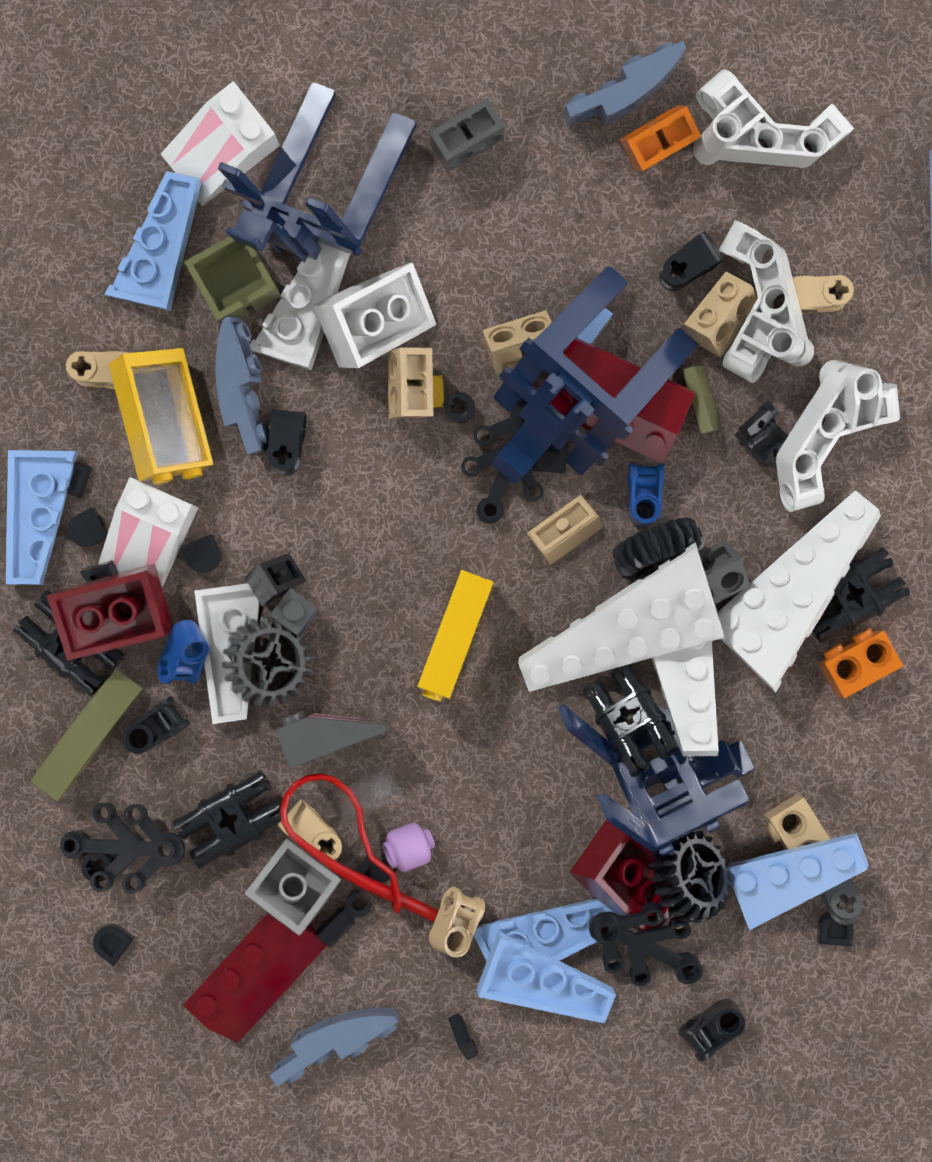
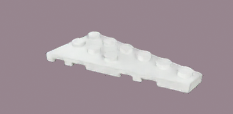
[717,490,881,693]
[518,542,725,692]

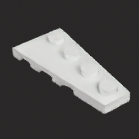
[250,241,350,370]
[195,583,259,724]
[651,641,719,756]

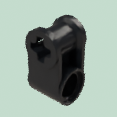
[659,231,725,291]
[267,409,307,476]
[123,696,191,754]
[678,999,745,1062]

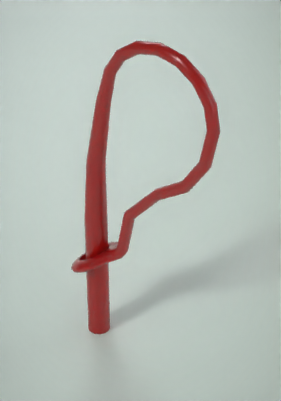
[280,773,439,922]

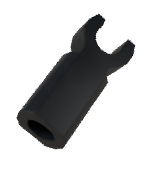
[316,890,372,948]

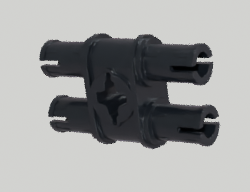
[813,547,910,643]
[13,590,126,696]
[583,664,680,777]
[173,770,281,869]

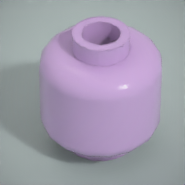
[382,822,435,872]

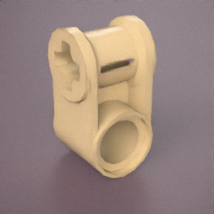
[793,275,854,315]
[66,351,128,390]
[278,799,342,860]
[429,887,485,958]

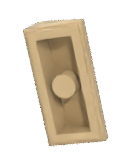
[527,494,603,565]

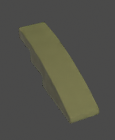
[30,669,143,803]

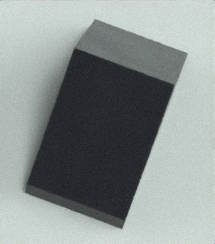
[245,553,306,607]

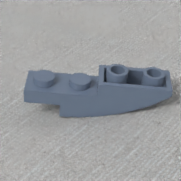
[563,41,686,127]
[215,316,269,455]
[269,1008,399,1087]

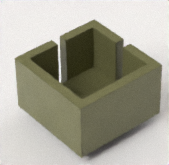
[184,236,281,325]

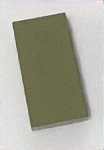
[683,366,723,434]

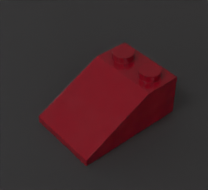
[47,564,173,661]
[570,819,669,932]

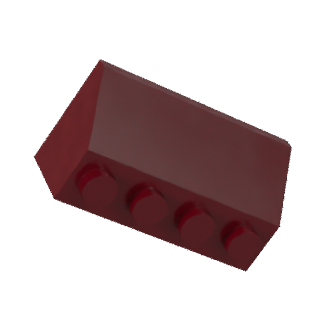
[551,338,696,463]
[183,912,327,1043]

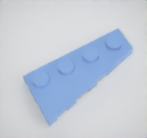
[104,171,202,311]
[6,450,79,585]
[726,833,869,930]
[474,899,613,961]
[476,931,616,1023]

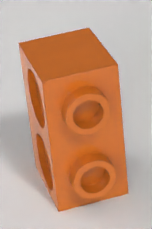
[619,105,702,171]
[818,628,903,699]

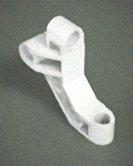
[693,69,854,168]
[719,220,814,383]
[776,360,900,512]

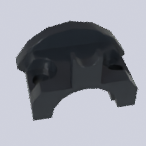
[734,400,789,467]

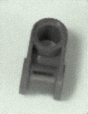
[819,878,862,925]

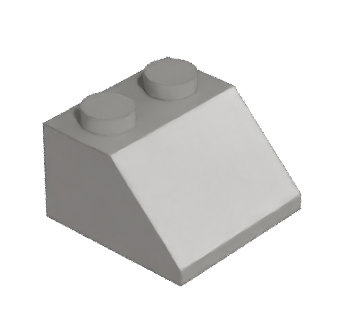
[244,839,341,936]

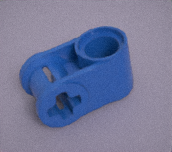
[627,462,664,527]
[157,620,210,684]

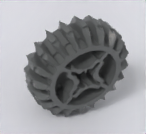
[222,616,314,708]

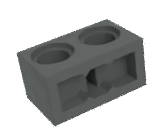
[429,98,505,173]
[699,539,750,604]

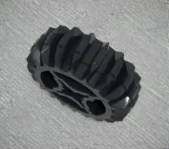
[612,517,705,580]
[648,830,733,923]

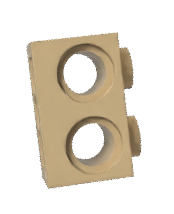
[684,272,758,358]
[482,310,552,379]
[387,347,433,419]
[764,794,830,850]

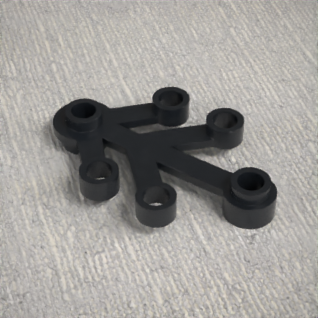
[461,401,556,524]
[60,802,185,894]
[588,902,703,986]

